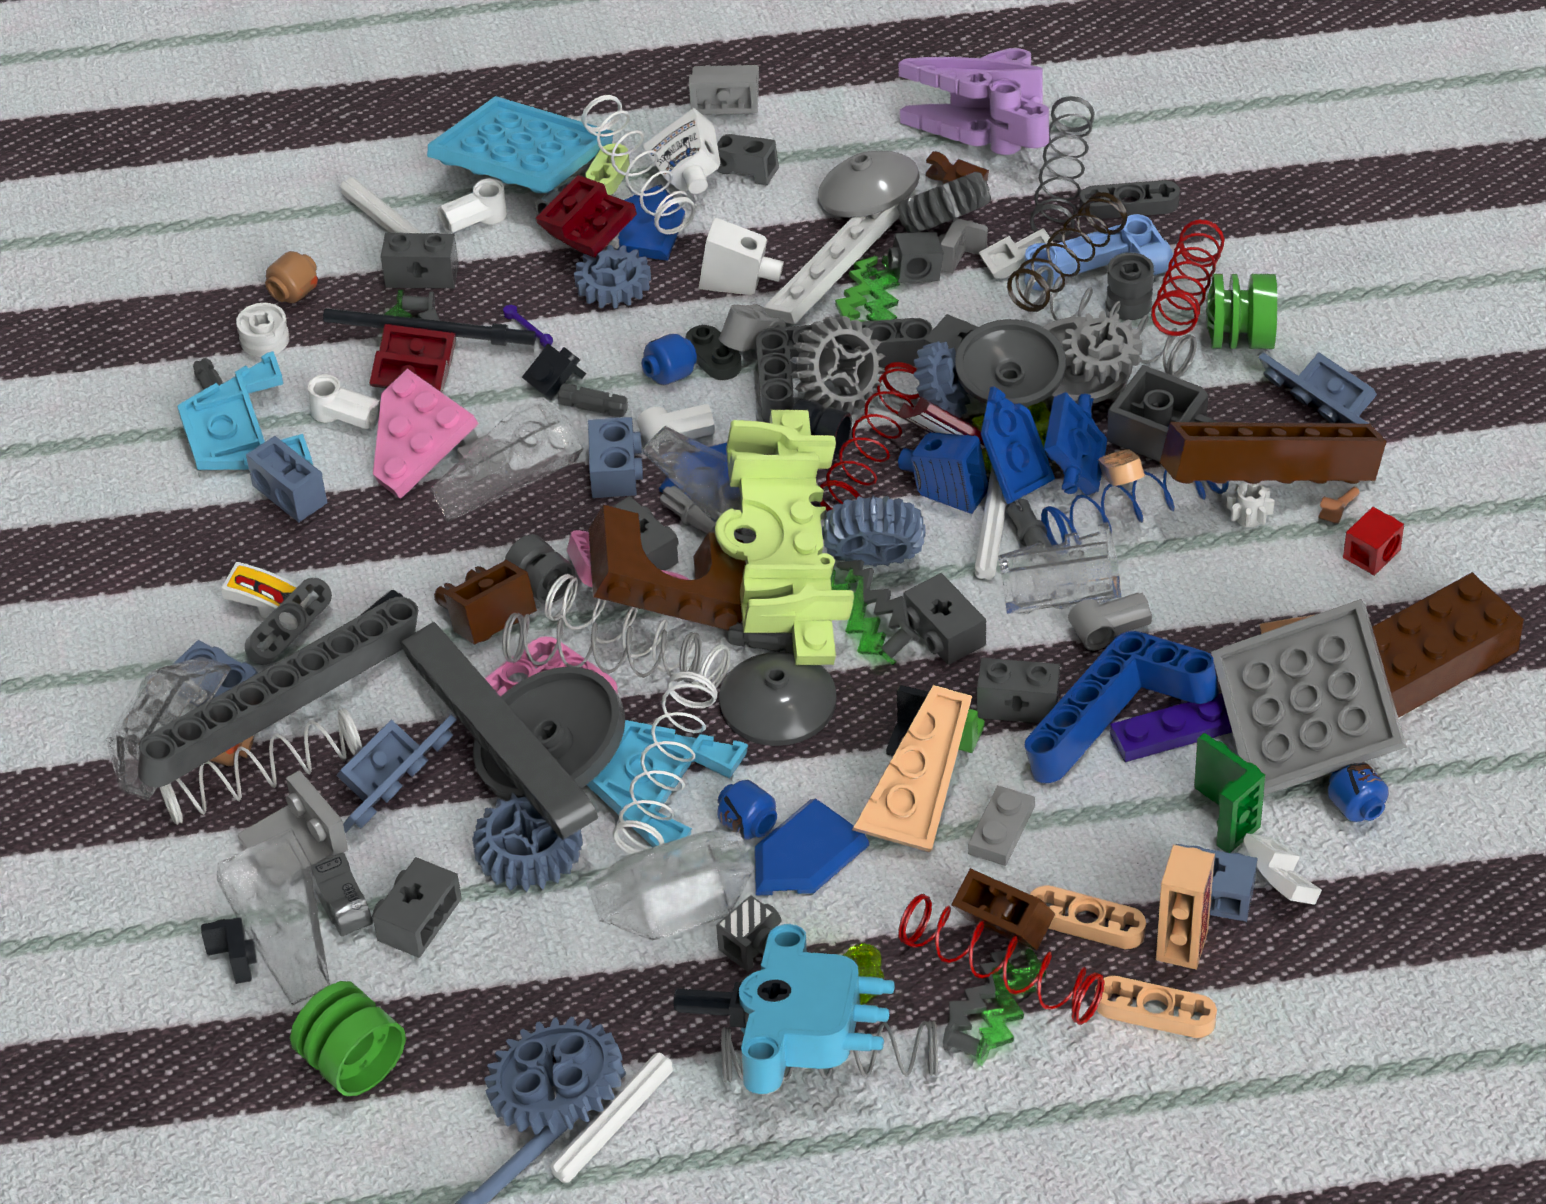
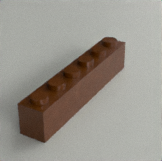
[1160,422,1387,484]

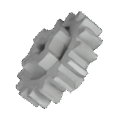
[1062,311,1142,383]

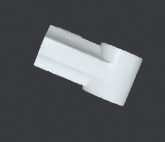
[437,178,507,234]
[308,374,380,430]
[637,404,715,456]

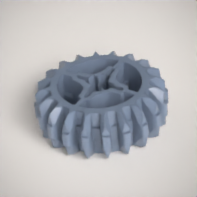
[822,495,926,567]
[472,792,583,893]

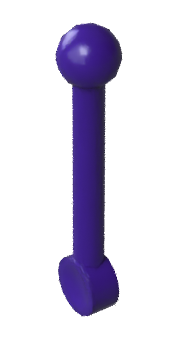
[503,305,553,347]

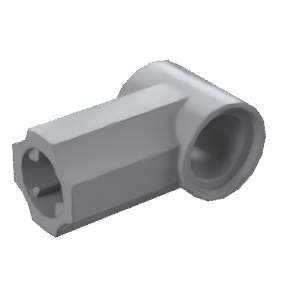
[1068,593,1152,651]

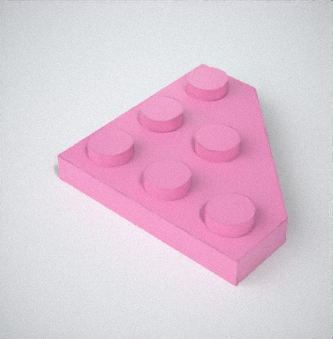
[373,369,479,499]

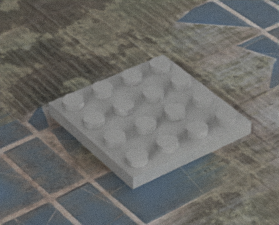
[1211,599,1407,795]

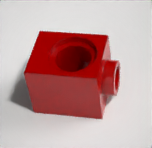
[1343,507,1404,576]

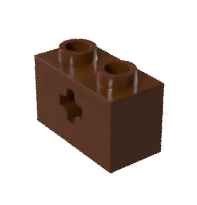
[951,868,1055,951]

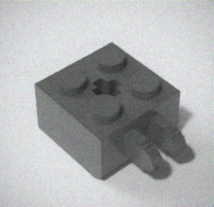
[1107,365,1217,462]

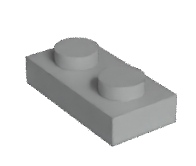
[968,785,1035,866]

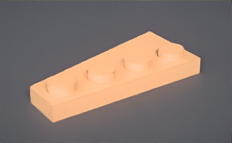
[852,685,972,852]

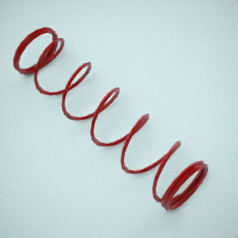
[1151,219,1225,337]
[819,362,920,512]
[898,894,1105,1025]

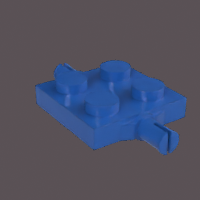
[1044,392,1107,496]

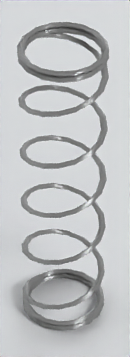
[1024,266,1197,378]
[502,613,702,683]
[721,1020,938,1083]

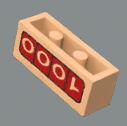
[1156,844,1215,970]

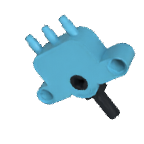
[673,924,895,1094]

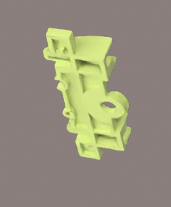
[715,410,854,665]

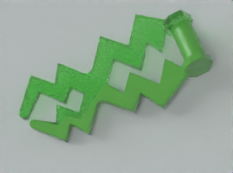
[835,256,900,322]

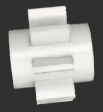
[1226,482,1275,527]

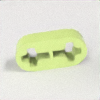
[585,143,630,195]

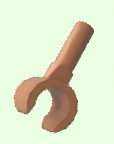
[1318,487,1360,523]

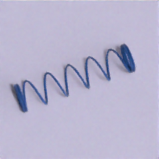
[1041,469,1229,553]

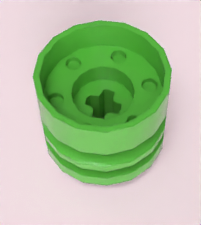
[1206,274,1277,349]
[290,981,406,1096]

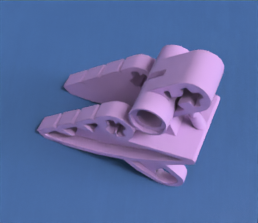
[899,48,1049,155]

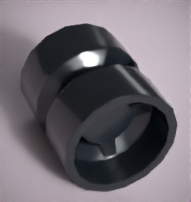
[792,399,852,458]

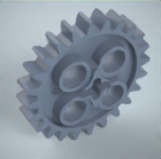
[485,1016,624,1135]

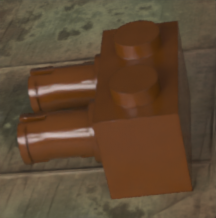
[434,560,537,645]

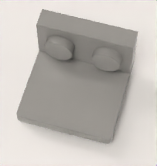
[689,65,759,115]
[238,770,348,889]

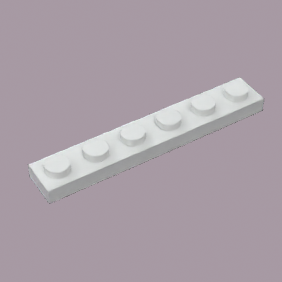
[763,195,910,324]

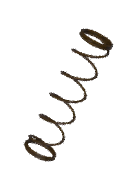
[1007,192,1127,312]

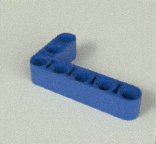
[1025,631,1220,783]

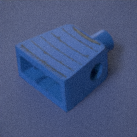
[898,432,988,514]

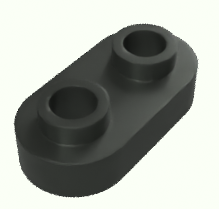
[685,325,741,380]

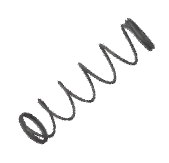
[1030,96,1095,241]

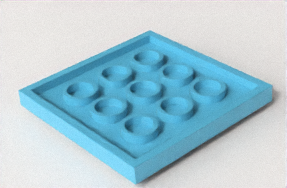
[427,96,613,194]

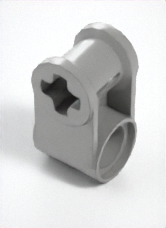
[719,304,786,351]

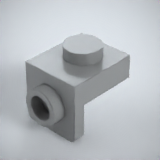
[939,218,988,274]

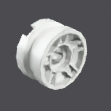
[236,303,289,357]

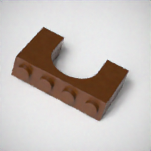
[588,504,746,631]

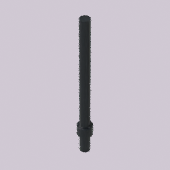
[323,308,536,346]

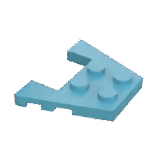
[177,351,313,470]
[587,720,748,863]

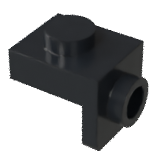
[522,344,586,400]
[201,917,258,984]

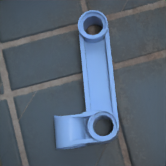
[1024,214,1174,291]

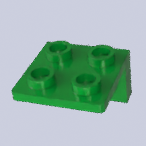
[1194,733,1265,853]

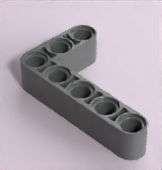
[756,318,933,423]

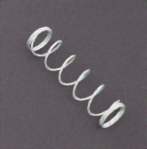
[581,95,696,234]
[544,574,731,692]
[613,672,718,857]
[160,708,362,825]

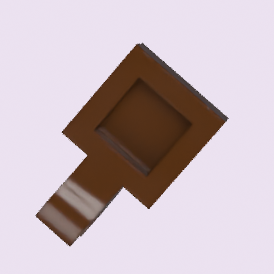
[925,151,989,185]

